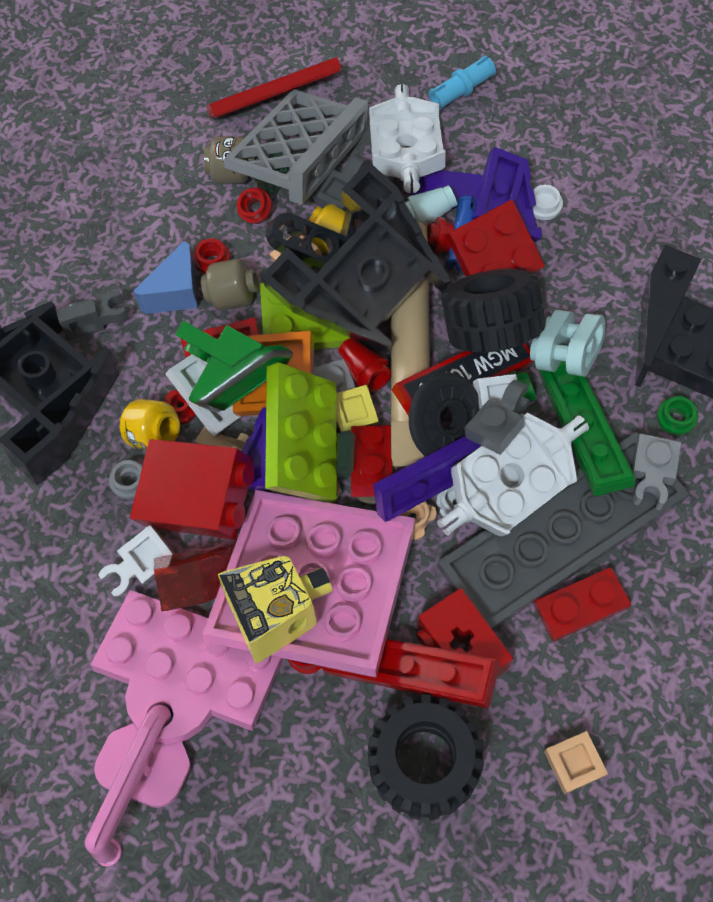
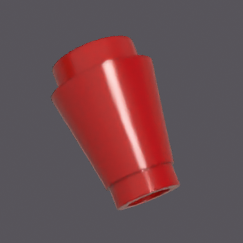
[338,338,391,392]

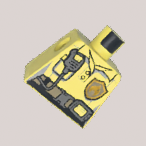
[218,556,333,664]

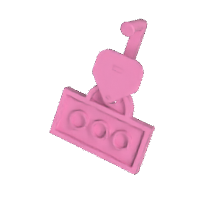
[85,590,284,867]

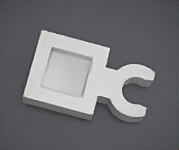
[98,525,178,597]

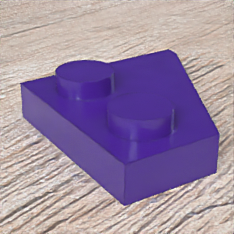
[471,147,542,242]

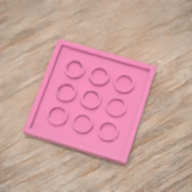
[203,490,415,677]

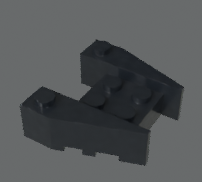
[260,161,450,354]
[635,245,713,399]
[0,301,119,485]

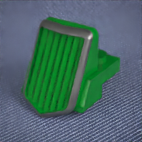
[175,320,293,412]

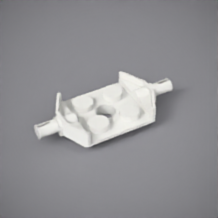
[369,84,446,193]
[437,413,589,536]

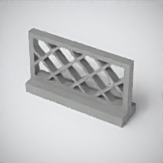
[224,89,368,205]

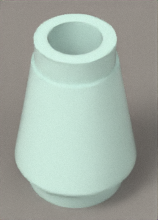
[405,185,458,227]

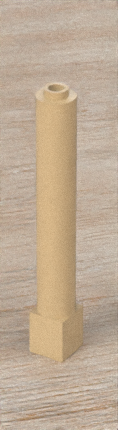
[391,221,430,474]

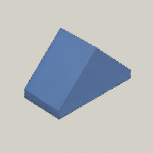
[133,241,198,314]

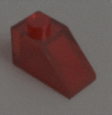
[154,542,236,612]

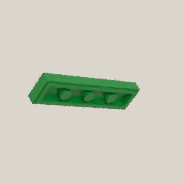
[539,361,636,497]

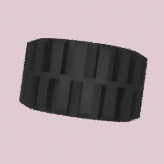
[441,269,545,352]
[368,694,484,820]

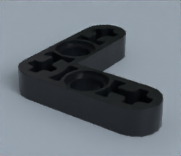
[265,208,359,269]

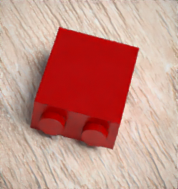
[130,439,254,540]

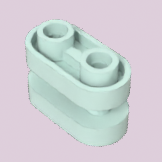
[530,310,605,377]

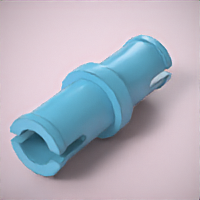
[428,55,496,110]

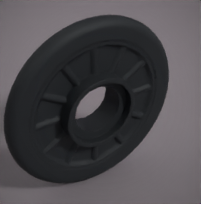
[408,372,479,457]

